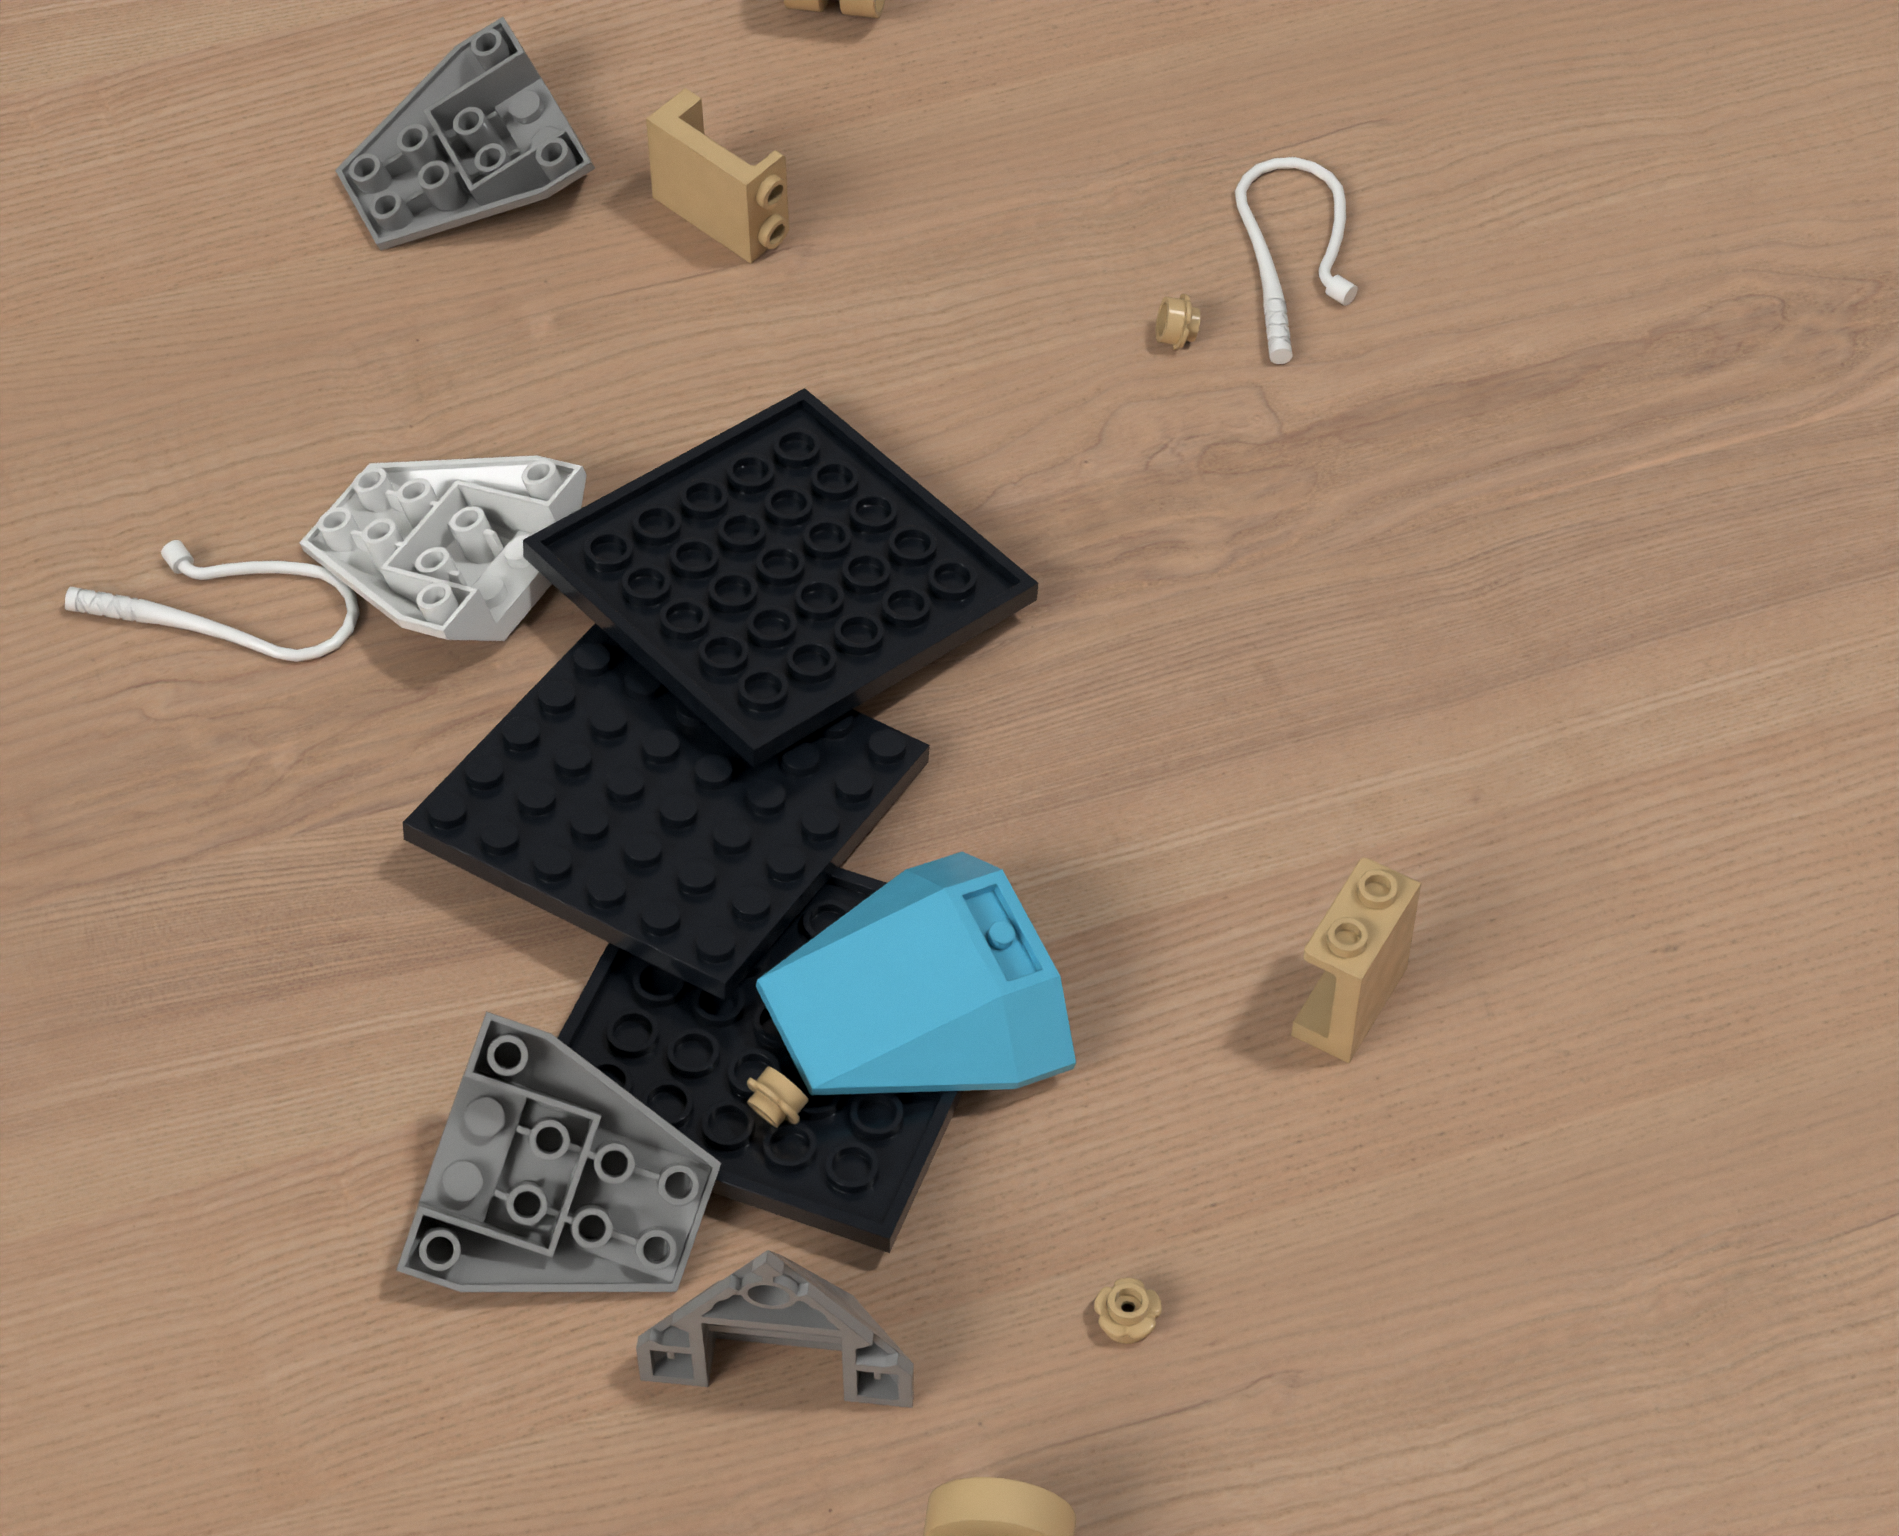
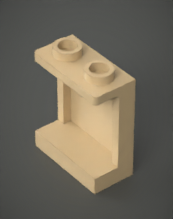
[646,88,789,264]
[1291,858,1421,1063]

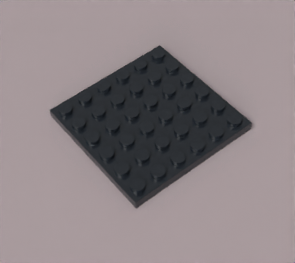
[523,388,1039,767]
[403,623,930,1000]
[558,867,964,1253]

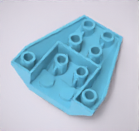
[756,852,1076,1095]

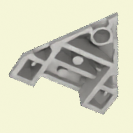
[636,1250,914,1408]

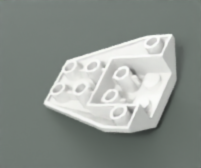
[300,455,586,641]

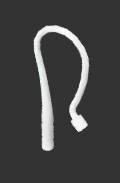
[1235,157,1358,364]
[65,540,360,662]

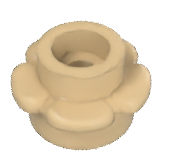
[1155,294,1200,350]
[747,1066,809,1128]
[1094,1278,1162,1344]

